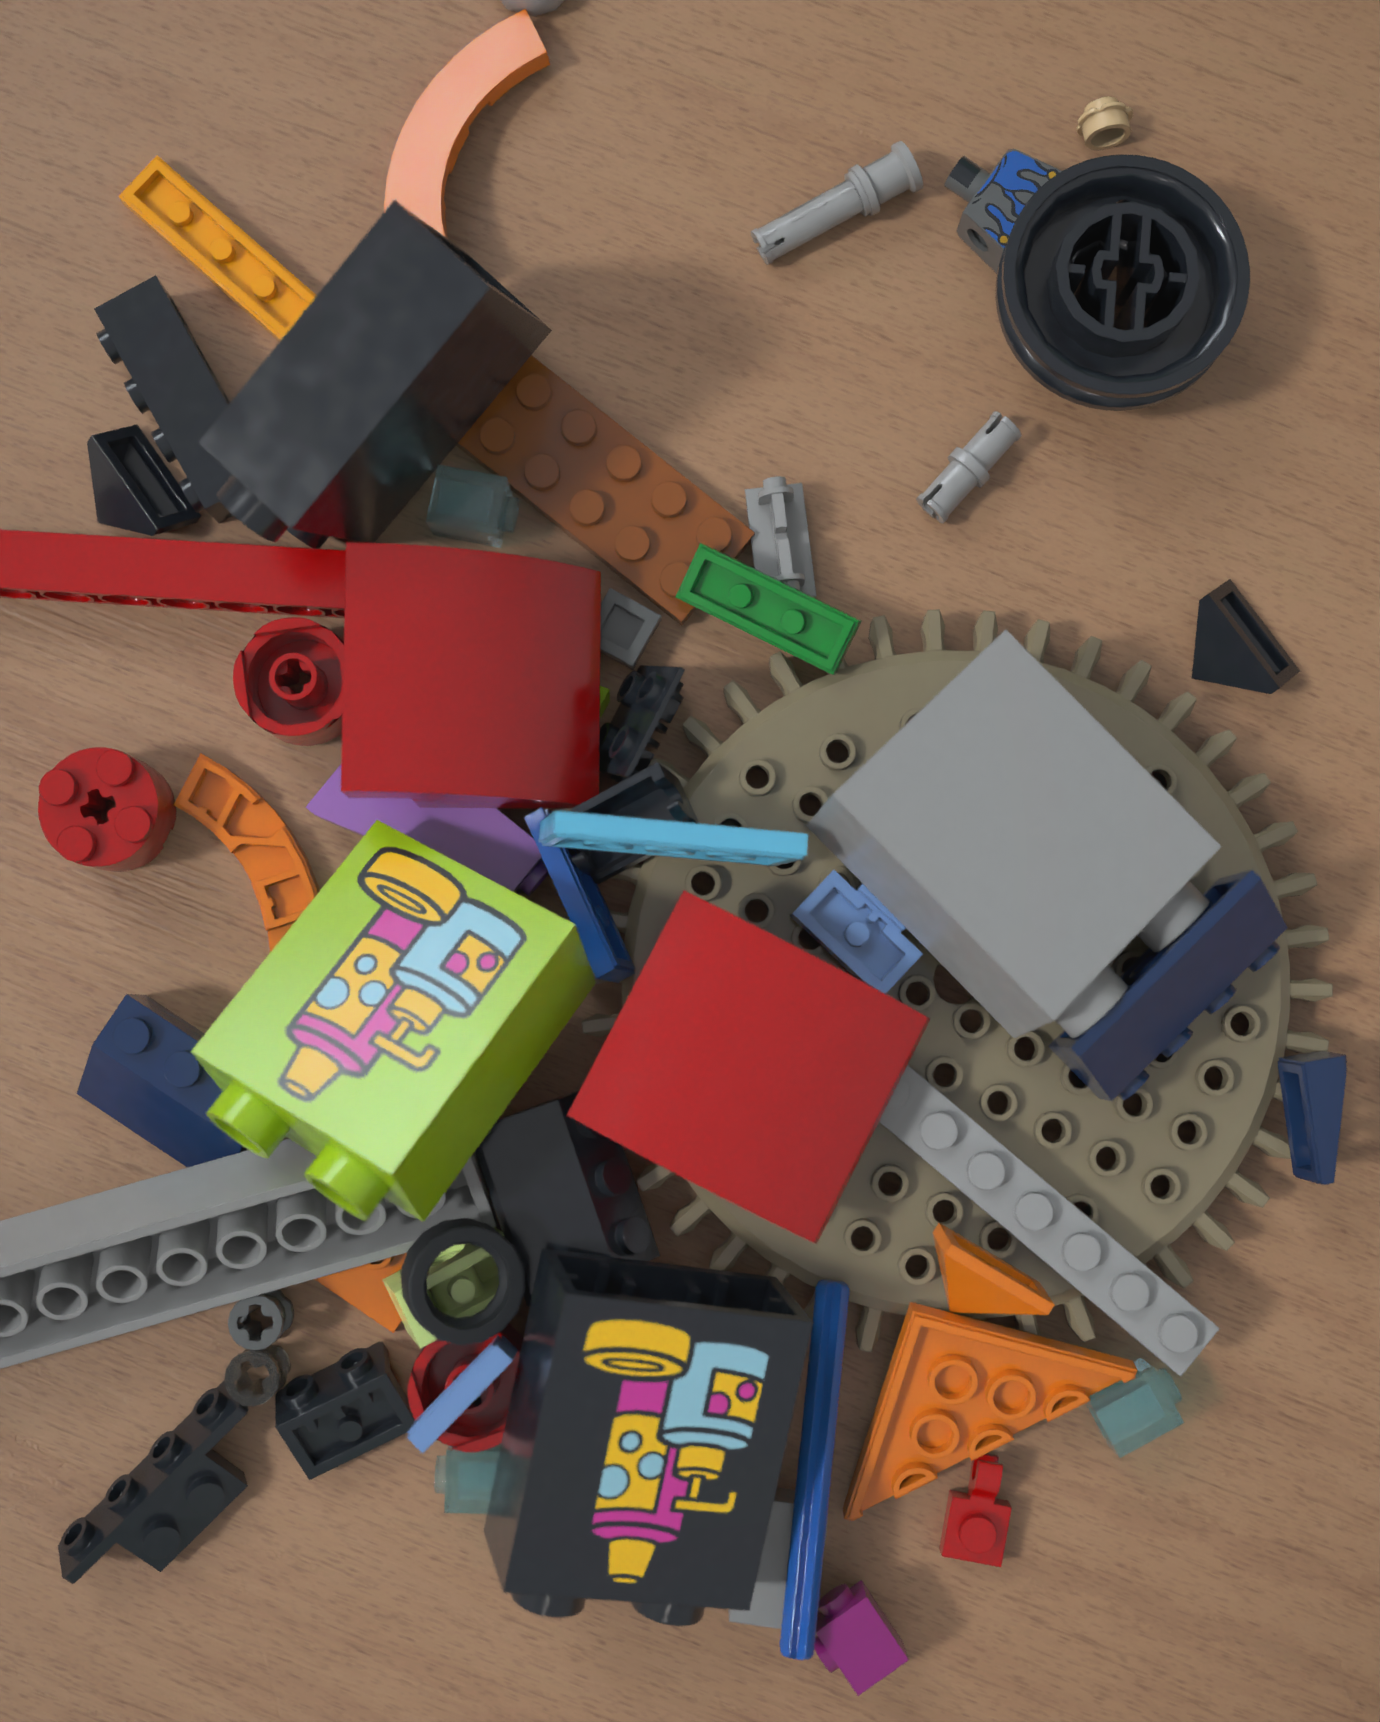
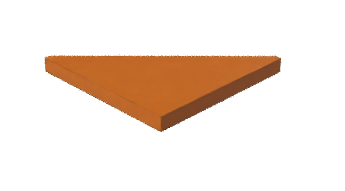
[843,1302,1138,1521]

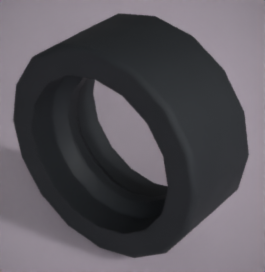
[401,1218,526,1345]

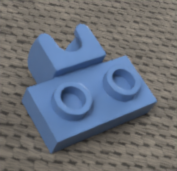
[790,870,923,994]

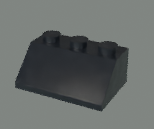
[475,1090,660,1306]

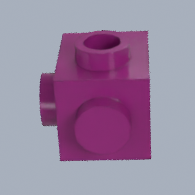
[814,1580,909,1696]

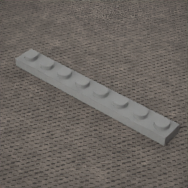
[879,1065,1220,1376]

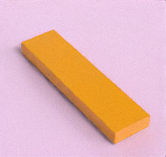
[118,155,317,342]

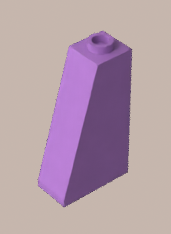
[306,765,549,896]

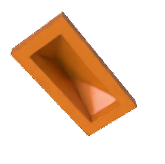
[932,1223,1055,1315]

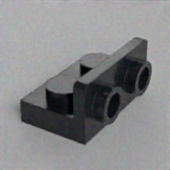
[275,1342,415,1480]

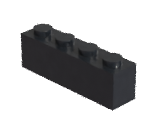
[94,275,234,523]

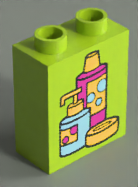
[191,820,596,1222]

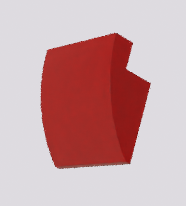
[341,542,601,809]
[567,890,931,1244]

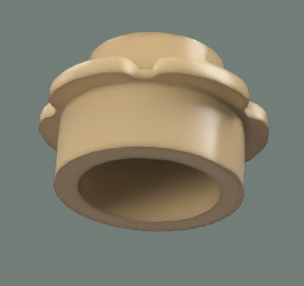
[1076,97,1133,150]

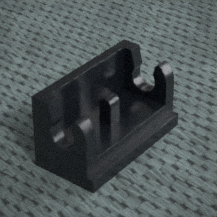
[567,762,699,884]

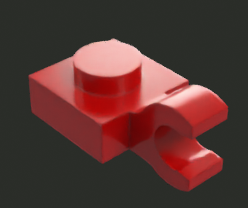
[939,1453,1012,1567]

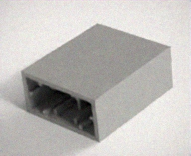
[806,629,1222,1038]

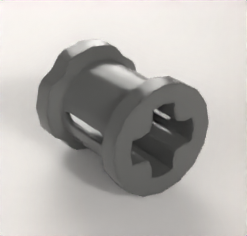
[228,1289,294,1351]

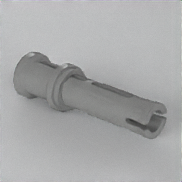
[751,141,923,265]

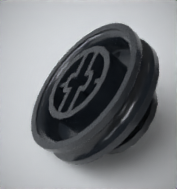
[995,154,1250,411]

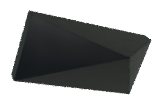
[87,424,201,536]
[1191,579,1300,694]

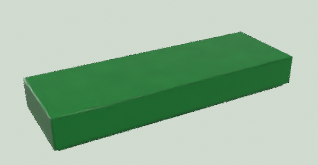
[675,543,862,675]

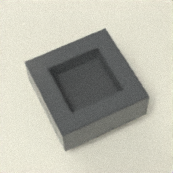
[601,588,661,670]

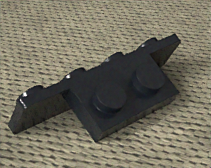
[58,1375,248,1584]

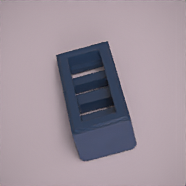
[1277,1051,1347,1185]

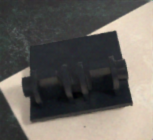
[599,665,685,783]

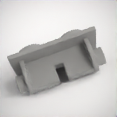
[745,476,817,597]

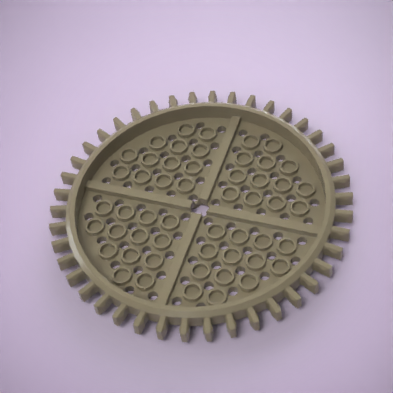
[582,609,1333,1353]

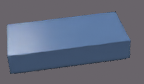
[407,1335,518,1453]

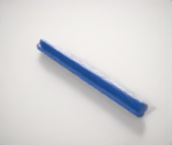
[780,1280,850,1660]

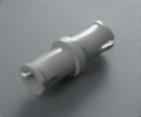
[916,411,1022,523]

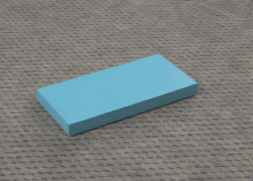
[539,811,808,866]

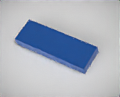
[524,807,636,983]

